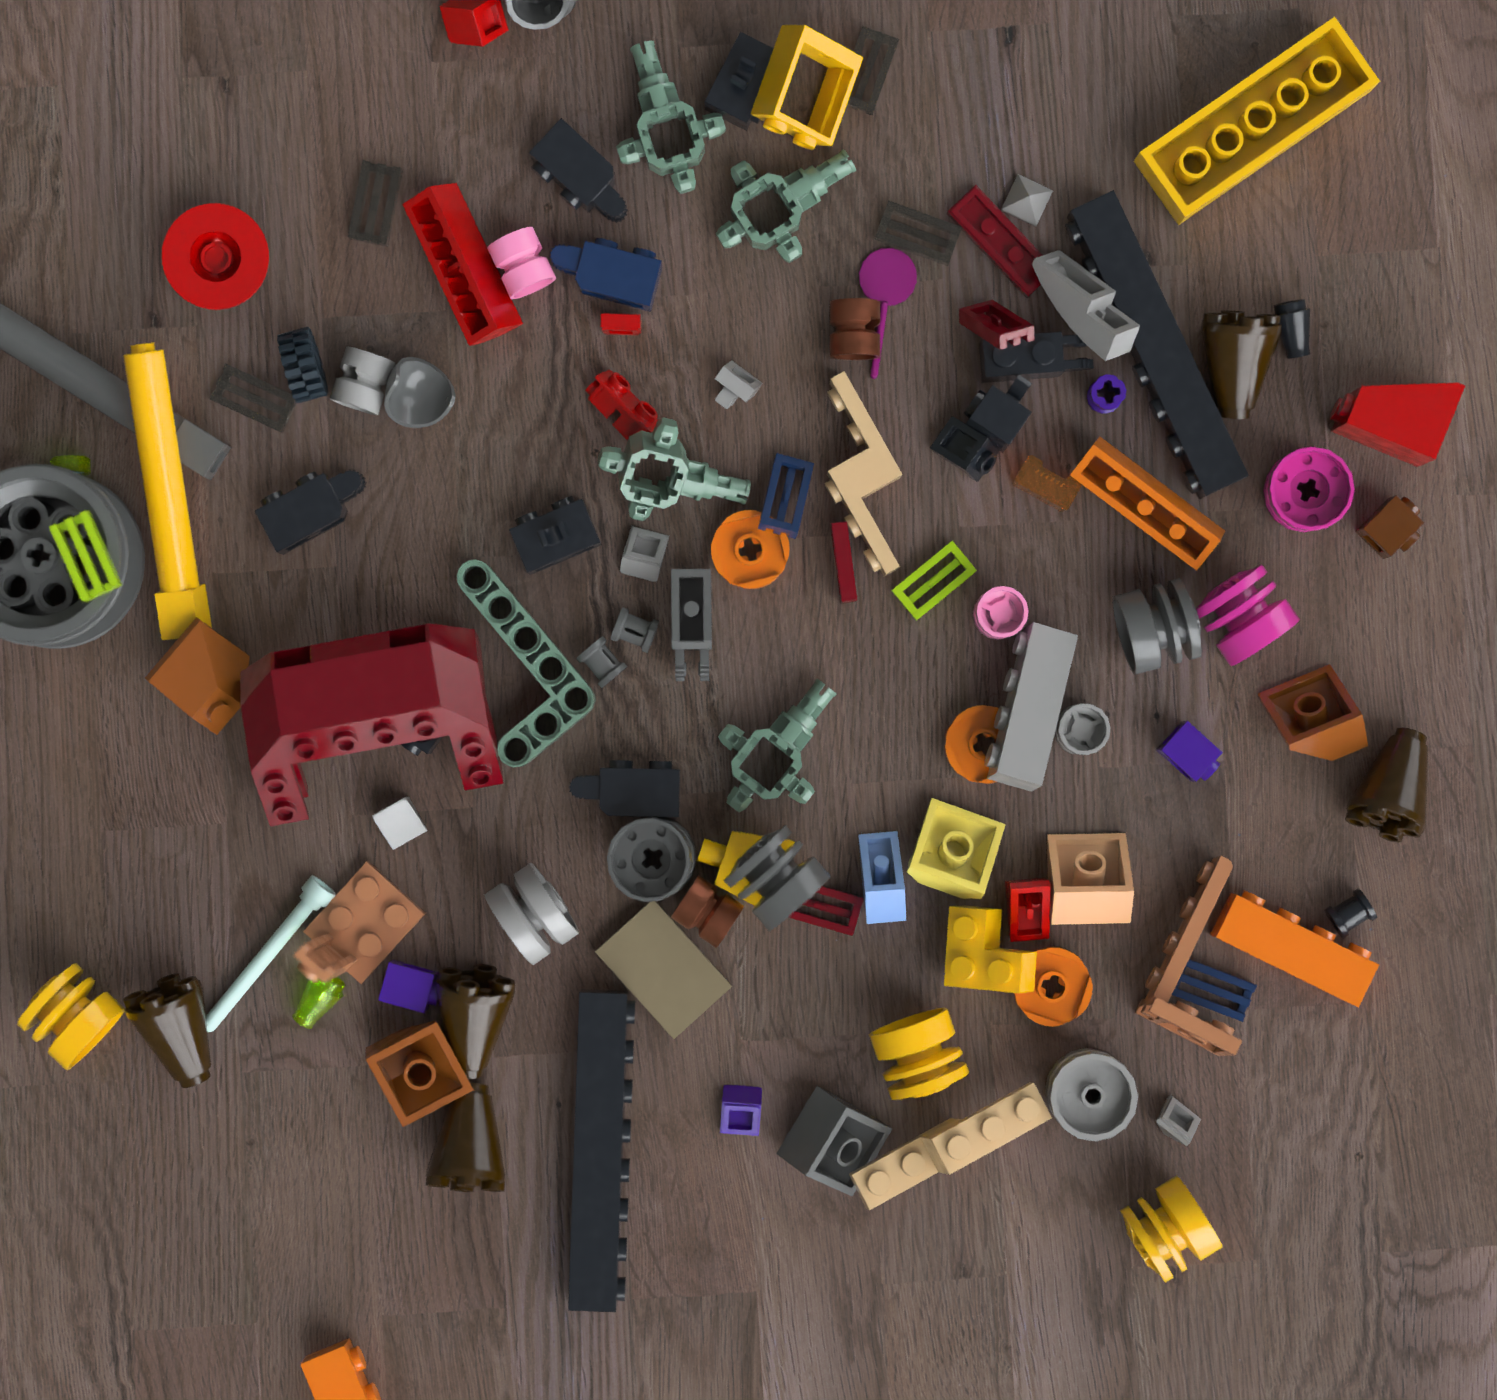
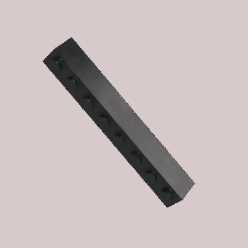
[1065,190,1249,499]
[568,989,636,1312]

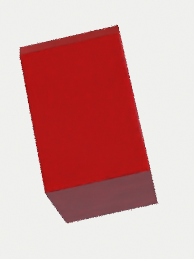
[1005,878,1051,942]

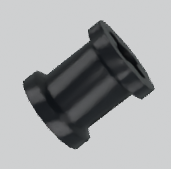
[1324,888,1377,938]

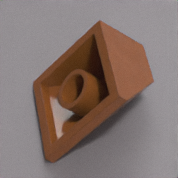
[145,617,250,735]
[1258,664,1368,761]
[365,1020,474,1127]

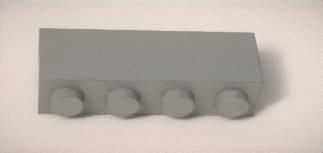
[985,622,1078,792]

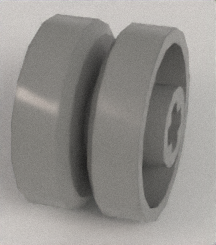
[484,863,580,965]
[1045,1048,1138,1141]

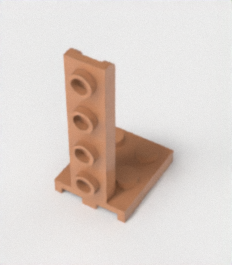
[1135,856,1242,1056]
[293,861,426,984]

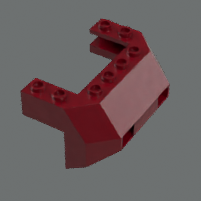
[240,623,504,826]

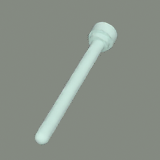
[206,875,336,1032]

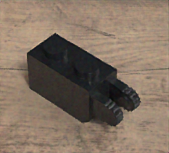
[529,118,628,223]
[979,332,1094,383]
[254,469,367,555]
[569,760,680,817]

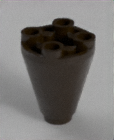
[1201,310,1282,419]
[1345,727,1428,843]
[436,964,515,1079]
[123,973,211,1088]
[425,1083,506,1192]

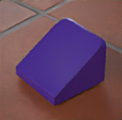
[720,1085,762,1136]

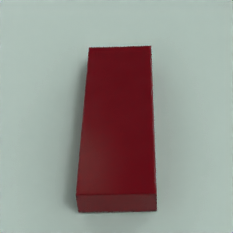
[947,185,1043,298]

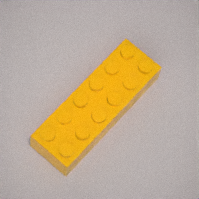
[1134,17,1380,225]

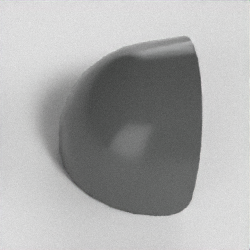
[384,357,456,428]

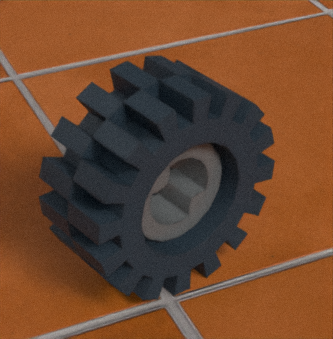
[277,327,328,404]

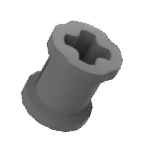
[610,607,660,654]
[576,636,628,688]

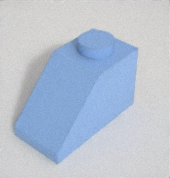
[858,831,906,924]

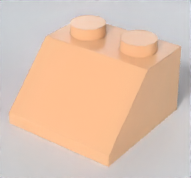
[1047,833,1134,925]

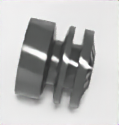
[1112,578,1202,675]
[607,817,697,902]
[724,825,831,932]

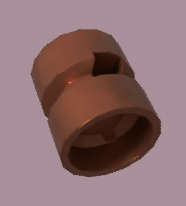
[830,298,880,360]
[670,875,744,948]

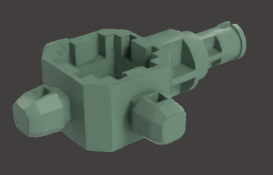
[616,40,726,194]
[716,149,856,263]
[597,417,751,521]
[718,679,837,812]

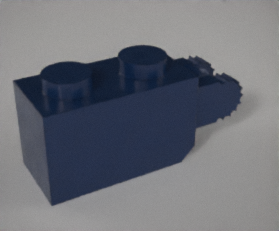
[550,238,663,312]

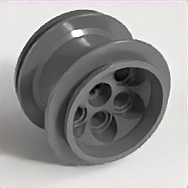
[0,464,145,649]

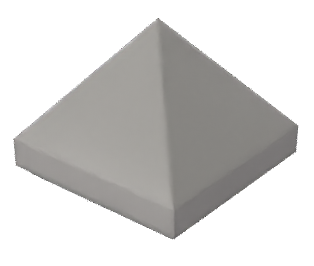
[1001,174,1053,227]
[1156,1095,1201,1146]

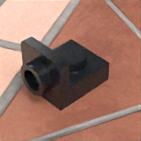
[930,416,999,482]

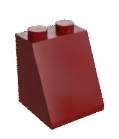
[1330,383,1466,467]

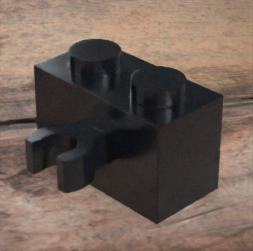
[705,31,774,131]
[964,375,1032,453]
[509,496,602,575]

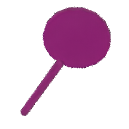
[859,248,917,379]

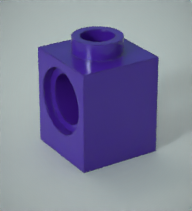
[1156,721,1223,782]
[378,960,438,1013]

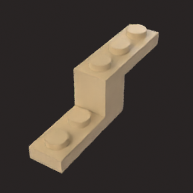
[824,371,902,576]
[849,1082,1052,1210]

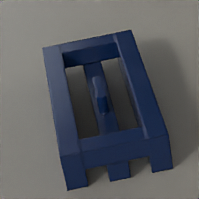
[758,453,814,539]
[1172,959,1257,1022]

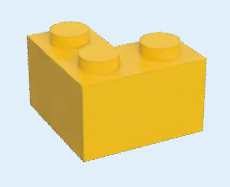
[944,906,1037,993]

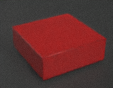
[600,313,642,335]

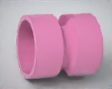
[487,227,556,299]
[973,586,1029,640]

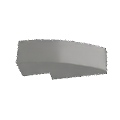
[1032,250,1140,361]

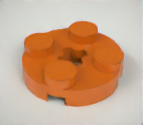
[711,510,790,589]
[944,705,999,784]
[1014,947,1093,1027]

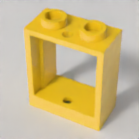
[751,25,863,150]

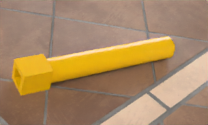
[123,343,212,640]

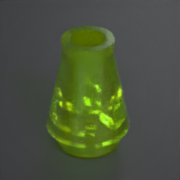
[292,976,346,1029]

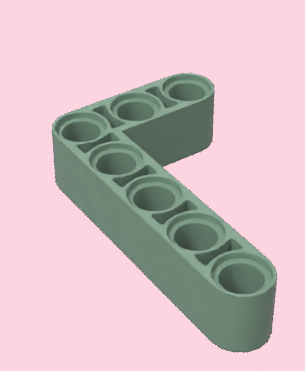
[457,559,596,767]

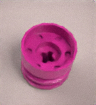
[1263,447,1355,533]
[1196,564,1300,666]

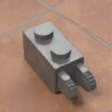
[671,569,712,681]

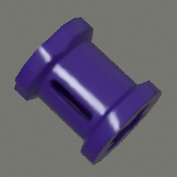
[1087,374,1126,414]

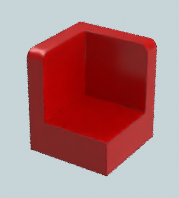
[439,0,509,47]

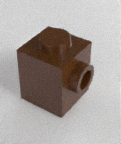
[1355,495,1424,559]

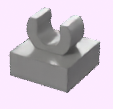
[715,360,763,409]

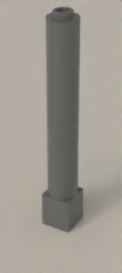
[0,303,232,480]

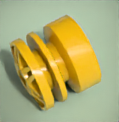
[17,963,125,1071]
[869,1007,969,1100]
[1120,1175,1223,1283]

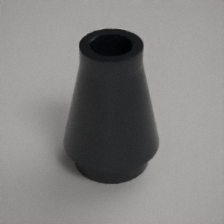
[1273,299,1310,359]

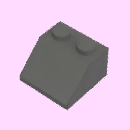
[776,1086,892,1196]

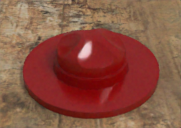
[162,203,269,310]

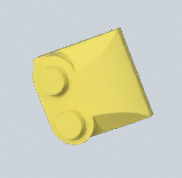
[907,798,1006,899]

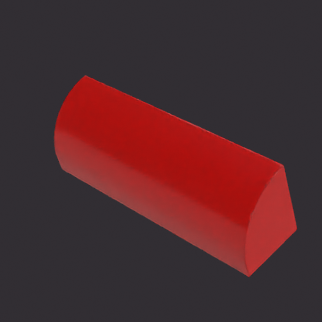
[402,183,523,346]

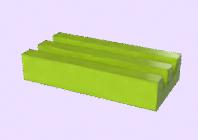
[49,510,123,602]
[891,540,977,621]

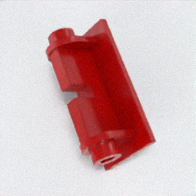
[585,369,659,441]

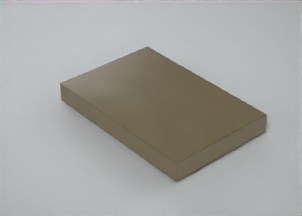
[595,901,732,1039]

